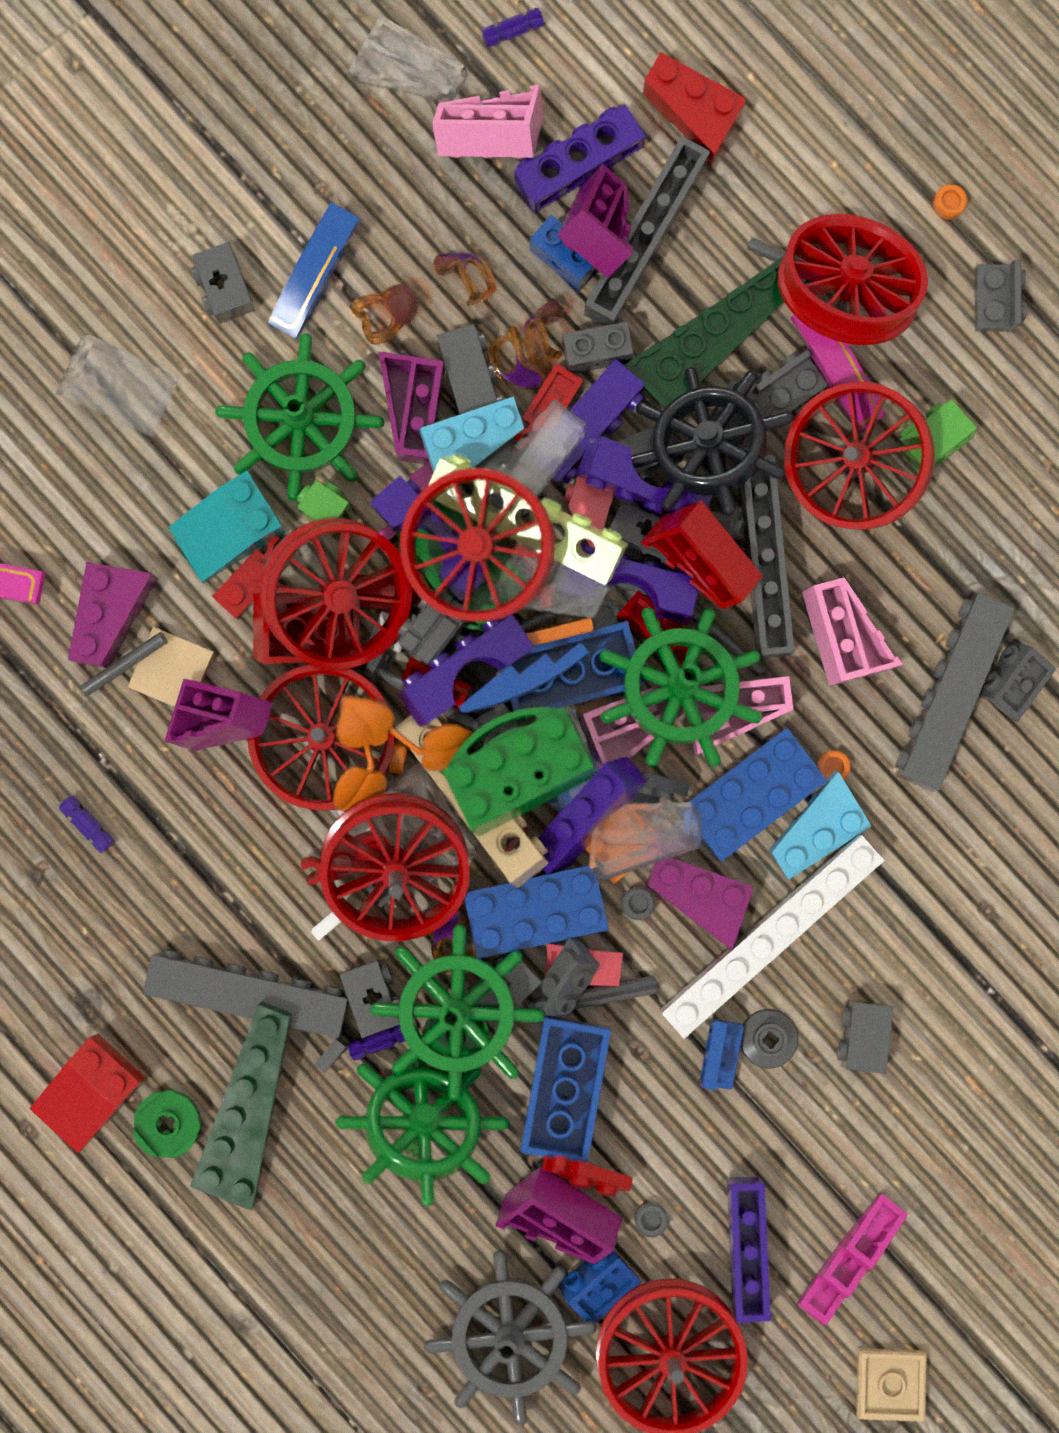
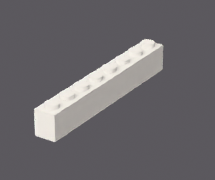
[659,835,884,1039]

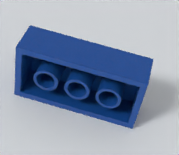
[502,621,645,722]
[678,728,827,862]
[464,864,609,959]
[521,1015,611,1163]

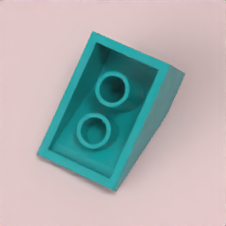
[168,471,286,583]

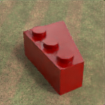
[643,52,746,167]
[640,501,763,609]

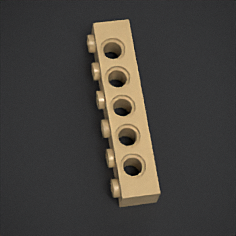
[395,714,549,888]

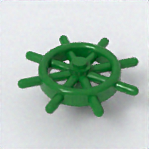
[215,333,385,501]
[599,607,763,767]
[370,924,545,1101]
[335,1058,509,1207]

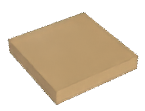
[128,627,215,707]
[856,1348,927,1422]

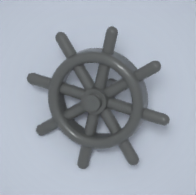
[423,1249,597,1426]

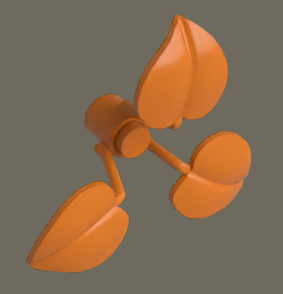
[334,697,474,811]

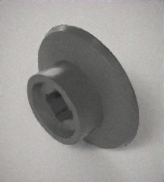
[740,1009,798,1069]

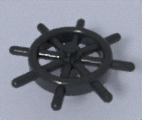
[631,367,794,516]

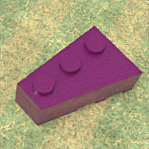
[557,164,633,278]
[378,351,445,465]
[68,562,159,669]
[164,678,272,751]
[646,853,754,950]
[495,1166,622,1264]

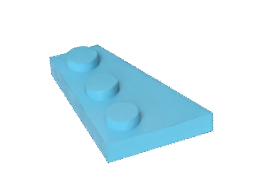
[419,397,524,473]
[769,770,872,880]

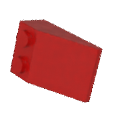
[253,592,360,664]
[29,1033,147,1153]

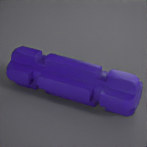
[482,8,544,47]
[59,796,114,853]
[348,1024,405,1060]

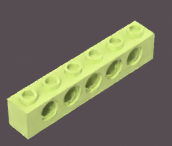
[429,453,628,585]

